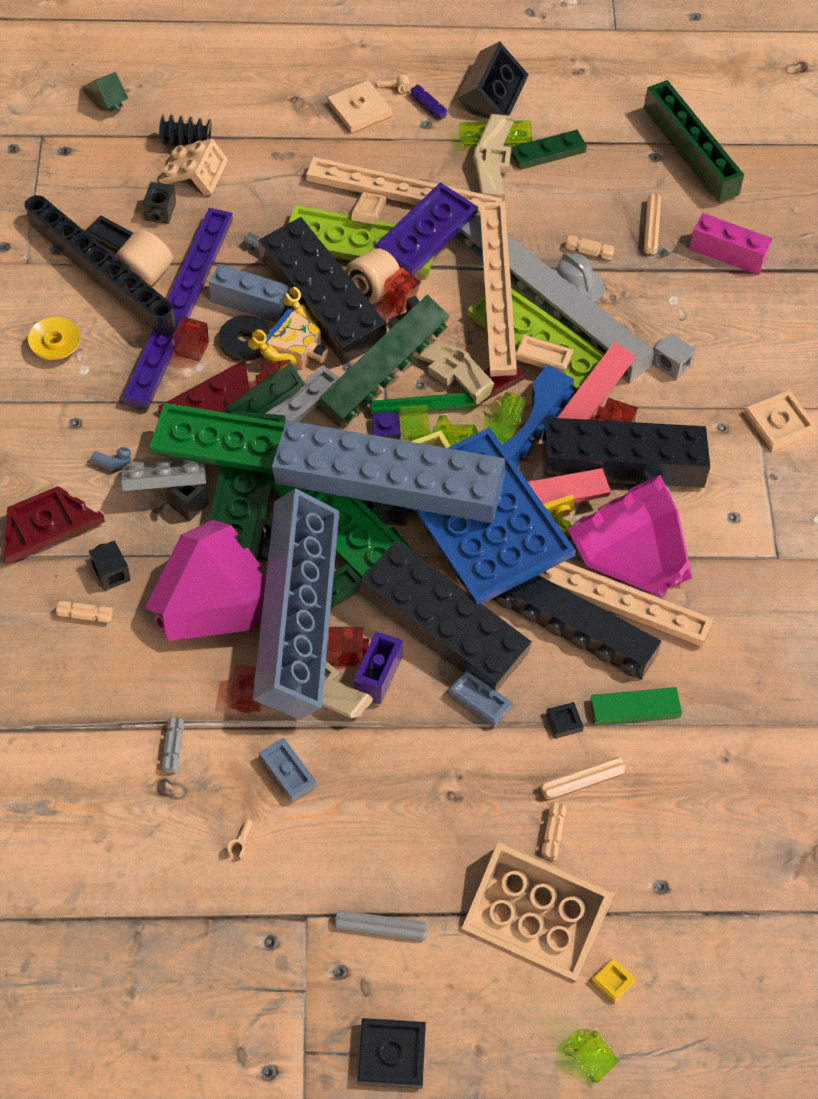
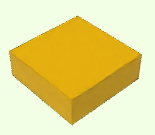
[591,958,636,1004]

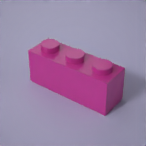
[689,213,773,275]

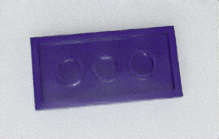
[374,182,478,276]

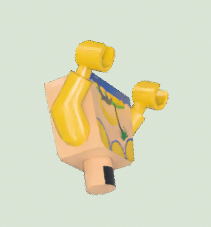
[248,287,329,369]

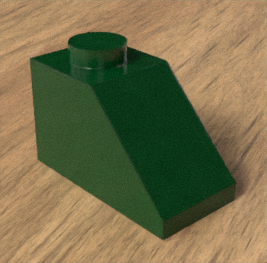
[82,72,128,112]

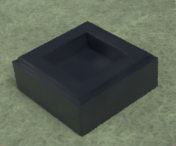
[546,702,584,739]

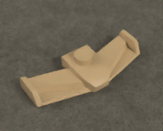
[473,114,515,201]
[413,338,494,404]
[322,662,373,718]

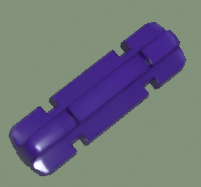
[410,84,447,120]

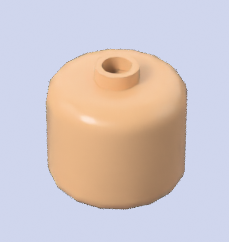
[116,229,173,286]
[345,249,401,304]

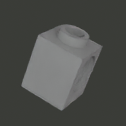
[652,333,696,380]

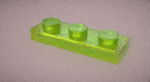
[459,120,533,147]

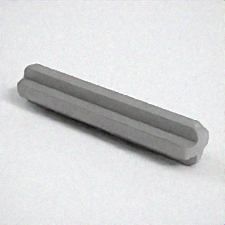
[335,910,427,941]

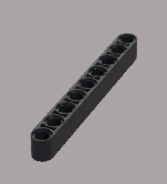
[24,195,177,335]

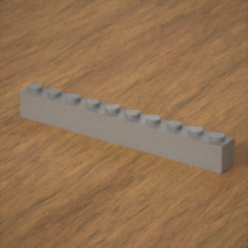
[452,210,654,384]

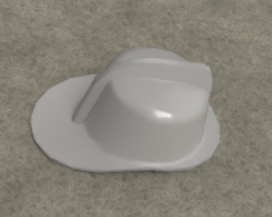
[553,252,605,302]

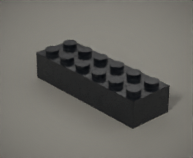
[258,217,387,365]
[542,417,711,488]
[359,540,532,691]

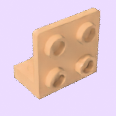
[159,139,228,196]

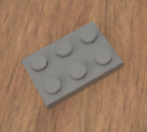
[121,459,206,491]

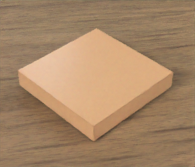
[744,390,818,452]

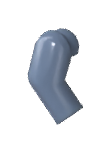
[90,447,132,471]

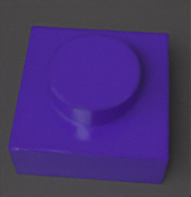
[372,412,401,440]

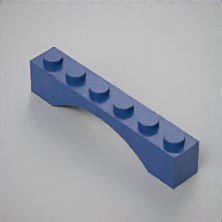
[502,365,575,467]

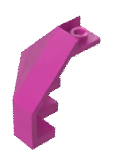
[568,475,692,597]
[144,520,266,641]

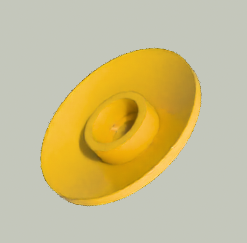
[28,317,81,360]

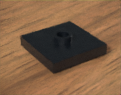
[357,1018,426,1089]

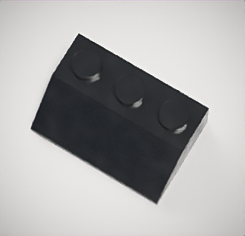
[457,41,529,119]

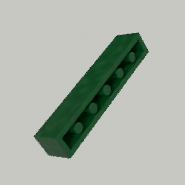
[644,80,744,203]
[316,294,450,427]

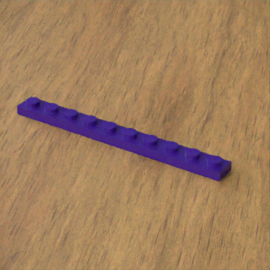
[122,207,233,410]

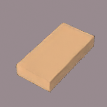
[351,192,386,225]
[516,335,573,374]

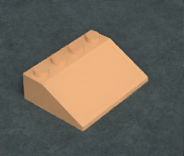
[462,841,616,981]

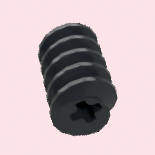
[159,114,212,146]

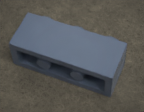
[209,264,291,323]

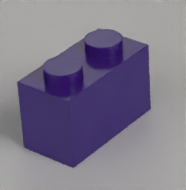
[354,631,403,704]

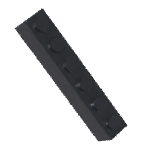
[494,575,662,680]

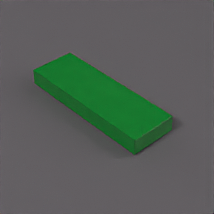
[590,687,682,725]

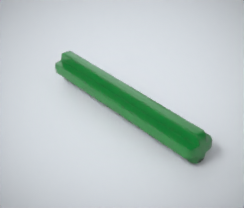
[370,393,474,415]

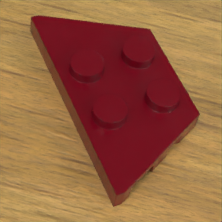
[158,360,250,414]
[3,486,105,565]

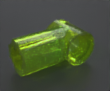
[488,392,527,445]

